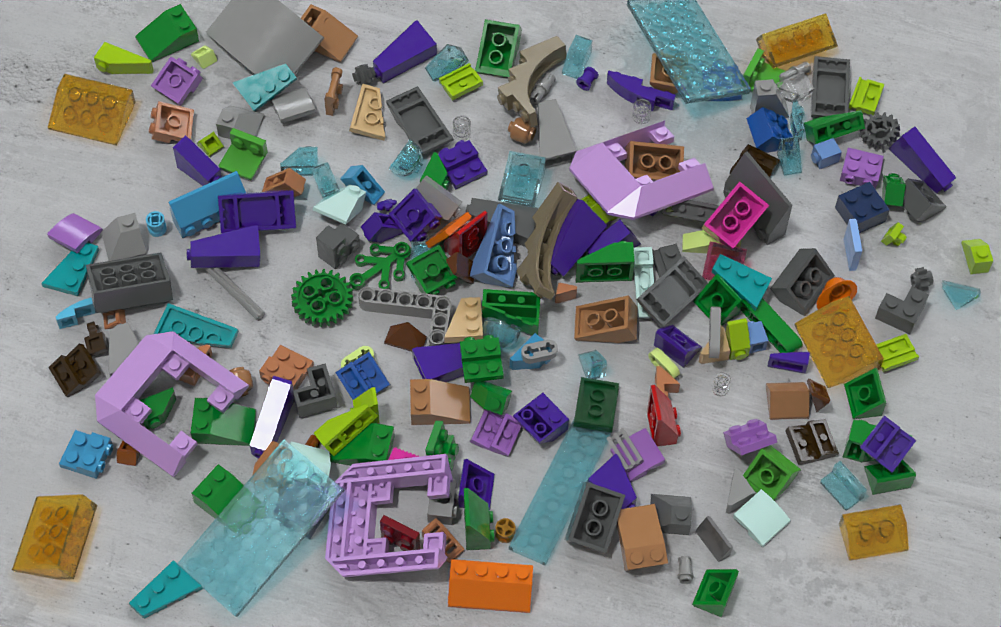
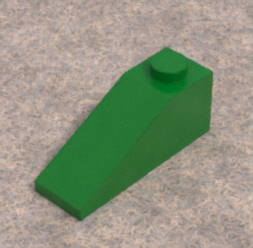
[804,110,865,144]

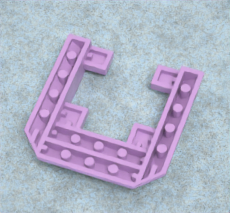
[569,120,714,220]
[95,332,249,478]
[325,454,453,577]

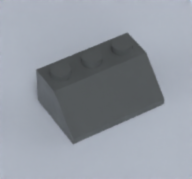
[770,248,835,316]
[564,482,625,553]

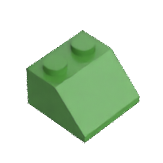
[743,445,801,501]

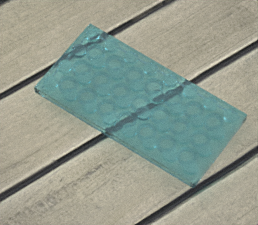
[626,0,751,104]
[177,439,345,617]

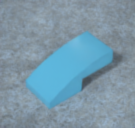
[56,298,96,329]

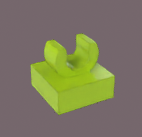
[881,222,907,246]

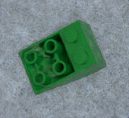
[842,420,912,463]

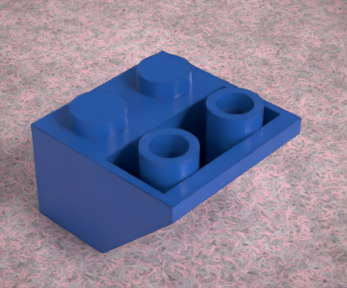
[746,107,795,153]

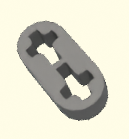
[521,340,558,364]

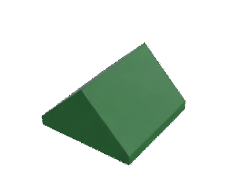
[693,274,743,326]
[844,368,887,419]
[864,459,916,495]
[692,569,739,618]

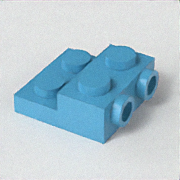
[59,430,114,479]

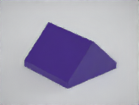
[654,325,702,368]
[458,459,495,510]

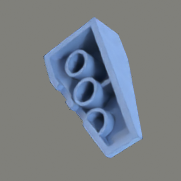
[470,204,517,288]

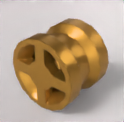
[495,518,516,543]

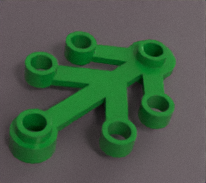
[349,242,411,290]

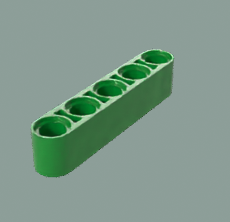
[733,289,803,353]

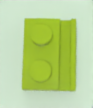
[439,63,483,101]
[849,77,884,116]
[871,334,919,372]

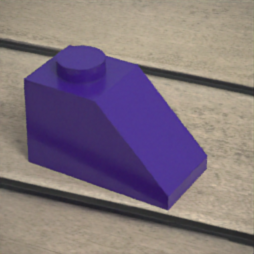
[361,212,403,243]

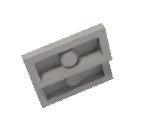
[271,87,316,123]

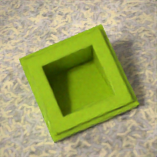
[197,131,224,157]

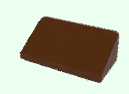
[446,252,474,284]

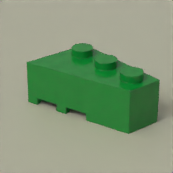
[482,289,541,335]

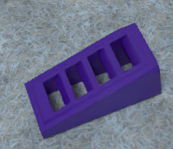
[767,352,810,374]

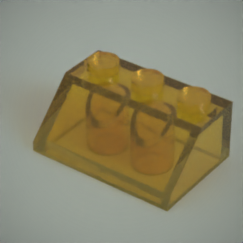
[839,504,909,561]

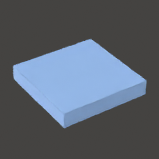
[843,219,862,271]

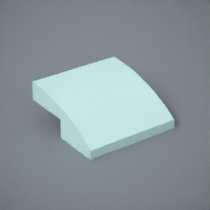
[733,489,791,547]

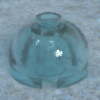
[389,140,423,177]
[482,317,521,350]

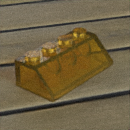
[756,13,838,69]

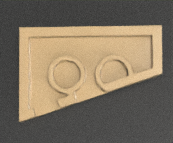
[349,84,385,141]
[444,297,483,343]

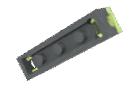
[662,200,720,222]

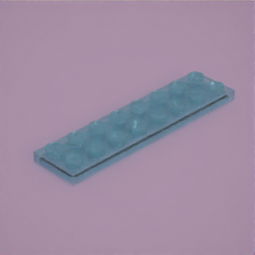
[509,420,611,566]

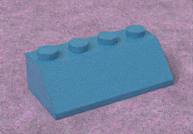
[168,171,246,238]

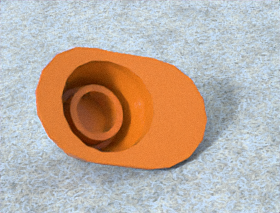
[816,277,857,313]

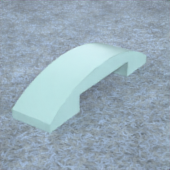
[634,247,654,318]

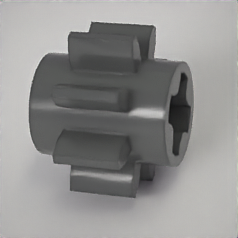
[352,64,376,85]
[910,267,933,291]

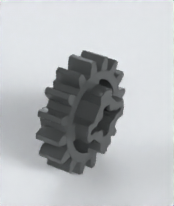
[860,112,900,149]

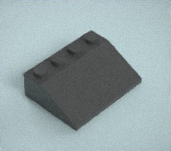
[723,152,793,245]
[86,252,173,313]

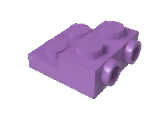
[151,56,203,106]
[840,147,884,189]
[723,419,778,456]

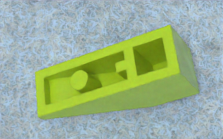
[94,42,154,74]
[314,404,378,456]

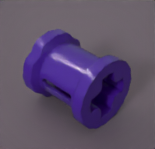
[576,66,599,91]

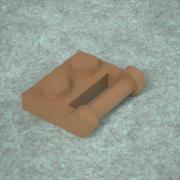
[324,67,343,116]

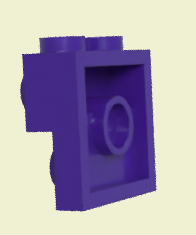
[438,140,488,190]
[389,189,442,242]

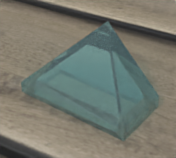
[942,280,981,310]

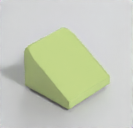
[191,45,217,69]

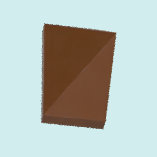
[384,322,427,352]
[807,378,830,413]

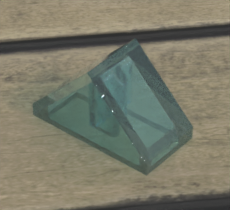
[777,136,802,175]
[578,350,607,379]

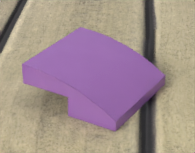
[47,213,103,253]
[470,409,522,456]
[610,428,665,483]

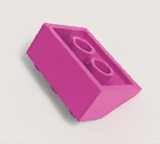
[701,181,769,249]

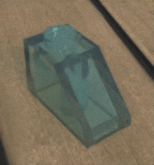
[562,35,593,79]
[425,44,469,82]
[280,146,319,176]
[310,162,340,198]

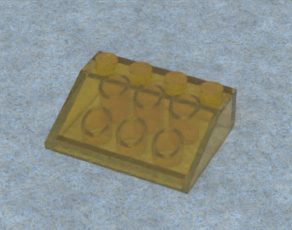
[48,74,136,146]
[794,296,884,388]
[12,494,98,580]

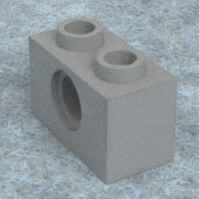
[427,480,460,525]

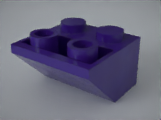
[513,393,569,444]

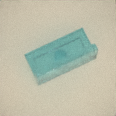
[820,461,867,511]

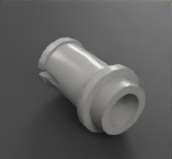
[677,556,694,583]

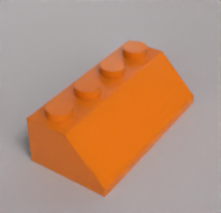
[448,559,533,613]

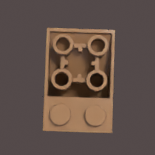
[301,4,358,62]

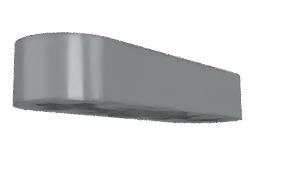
[709,307,721,358]

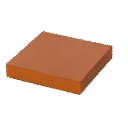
[425,212,472,248]

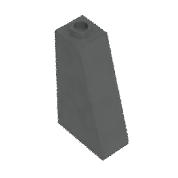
[466,198,538,247]

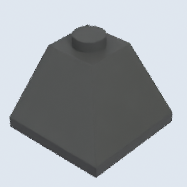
[904,178,947,221]
[650,494,692,535]

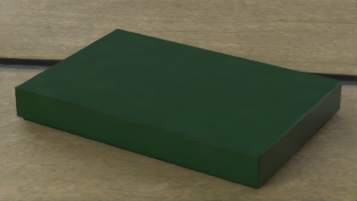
[573,377,619,433]

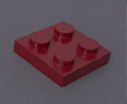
[380,515,420,551]

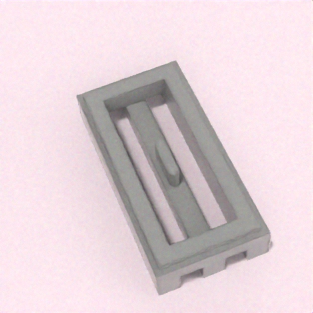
[606,428,644,472]

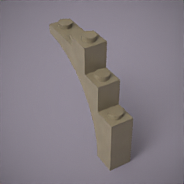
[497,36,567,128]
[516,182,577,300]

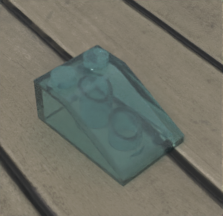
[498,151,546,207]

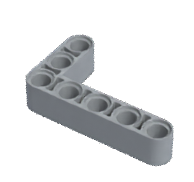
[358,287,452,346]

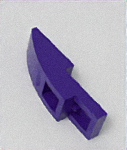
[607,70,676,111]

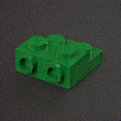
[406,245,458,295]
[460,335,504,383]
[425,421,459,471]

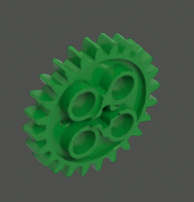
[291,269,354,327]

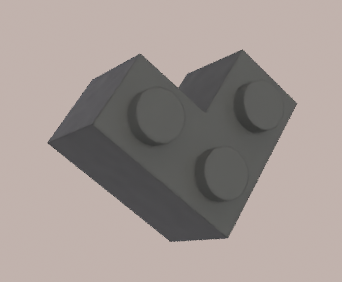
[316,223,360,269]
[875,287,929,335]
[293,363,337,418]

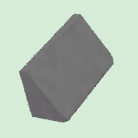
[696,516,733,562]

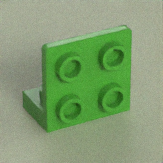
[741,48,785,92]
[219,128,268,180]

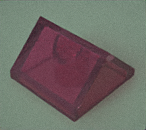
[702,241,747,280]

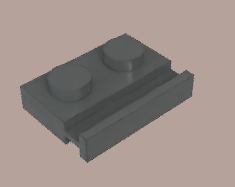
[652,243,682,278]

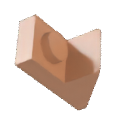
[655,366,680,397]

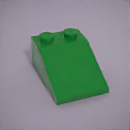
[135,4,199,62]
[475,19,522,77]
[575,241,635,283]
[190,398,256,446]
[330,423,395,466]
[191,464,266,537]
[464,488,494,550]

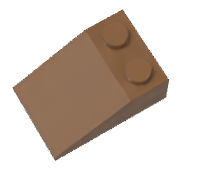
[574,295,638,343]
[410,379,470,425]
[617,504,668,571]

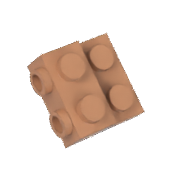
[149,101,194,143]
[259,345,314,390]

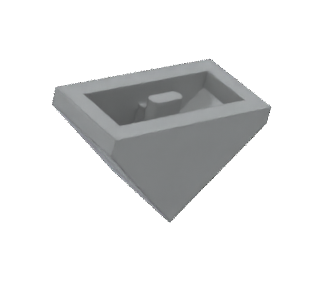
[726,469,755,514]

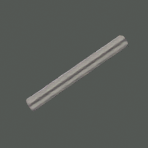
[204,268,264,320]

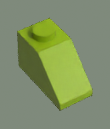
[961,239,993,275]
[725,318,751,360]
[350,387,380,423]

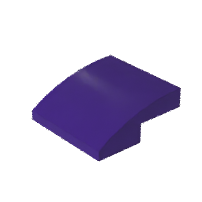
[860,416,917,473]

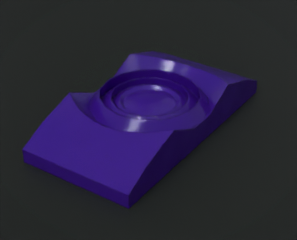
[218,190,296,233]

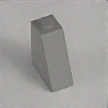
[750,79,789,118]
[416,176,462,220]
[108,322,139,377]

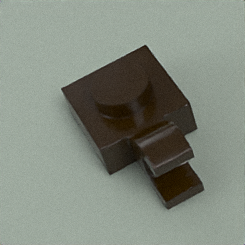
[84,321,109,357]

